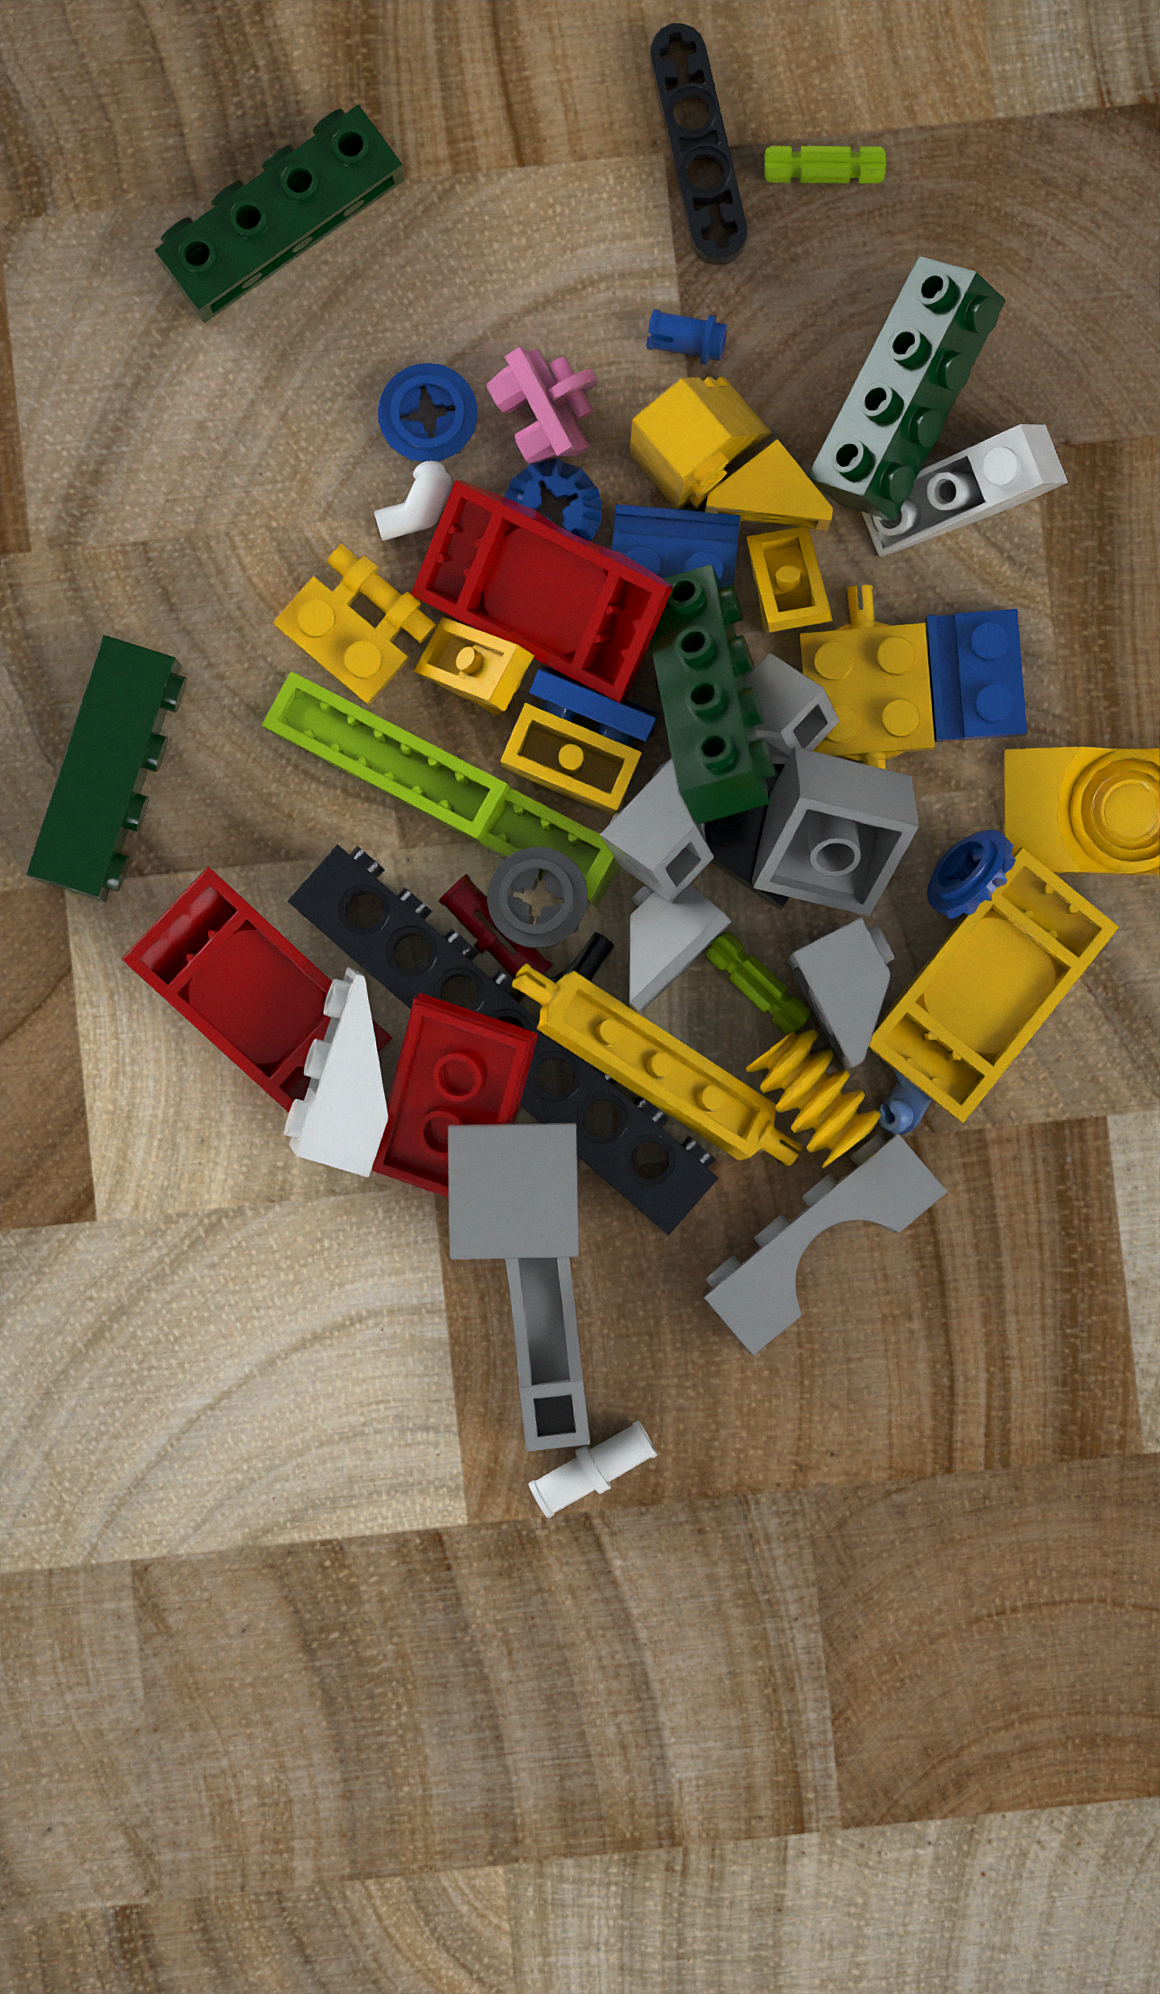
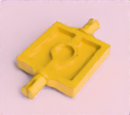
[800,585,935,770]

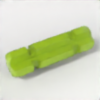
[764,146,886,183]
[705,931,811,1035]

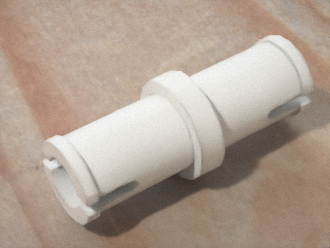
[528,1420,658,1518]

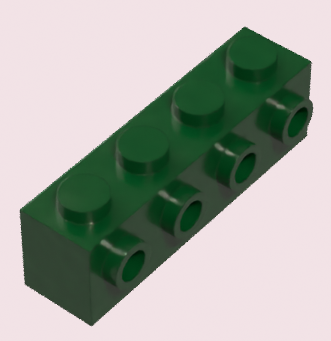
[155,104,405,324]
[808,256,1006,522]
[650,564,775,825]

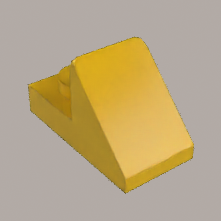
[746,525,832,633]
[414,617,534,715]

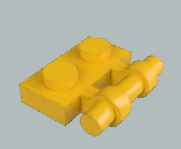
[273,544,437,707]

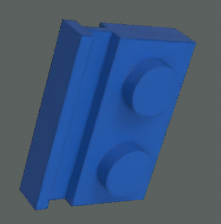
[612,504,740,587]
[925,609,1027,742]
[529,666,660,747]

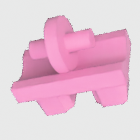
[486,347,598,464]

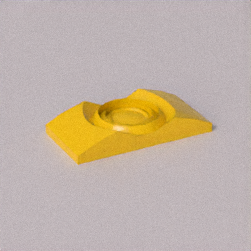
[1003,747,1160,876]
[868,847,1119,1123]

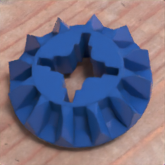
[378,363,477,462]
[504,458,602,541]
[927,829,1016,919]

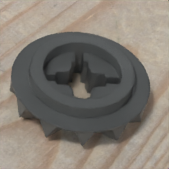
[487,847,589,948]

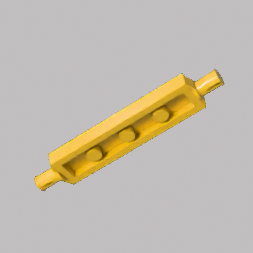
[512,964,802,1166]

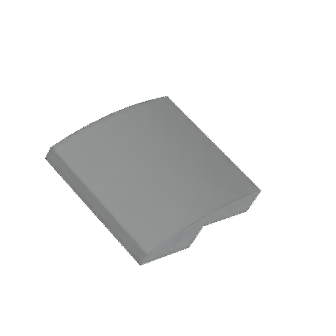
[448,1123,579,1260]

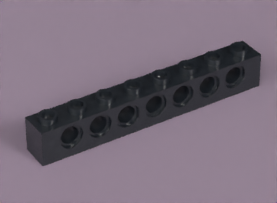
[287,844,719,1235]

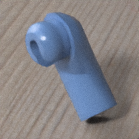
[878,1068,932,1135]

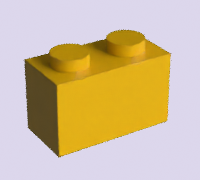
[500,703,642,816]

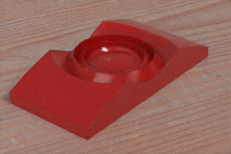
[411,480,673,703]
[121,866,392,1113]

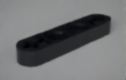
[650,23,747,265]

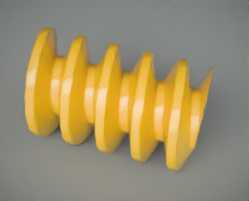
[745,1029,881,1168]

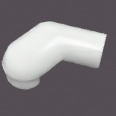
[374,461,452,541]

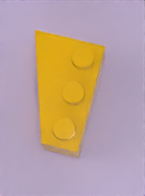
[630,376,772,510]

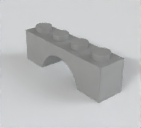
[600,653,840,903]
[703,1133,947,1356]
[505,1257,590,1451]

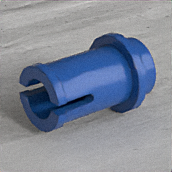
[646,309,728,365]

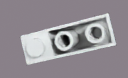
[861,424,1068,557]
[284,967,388,1178]

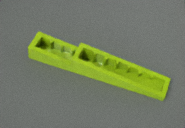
[261,671,619,907]

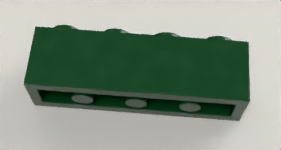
[26,635,187,902]

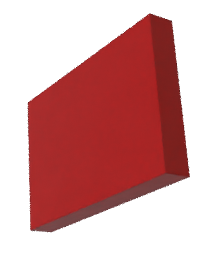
[371,993,538,1198]

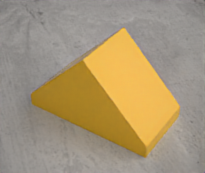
[705,439,833,531]

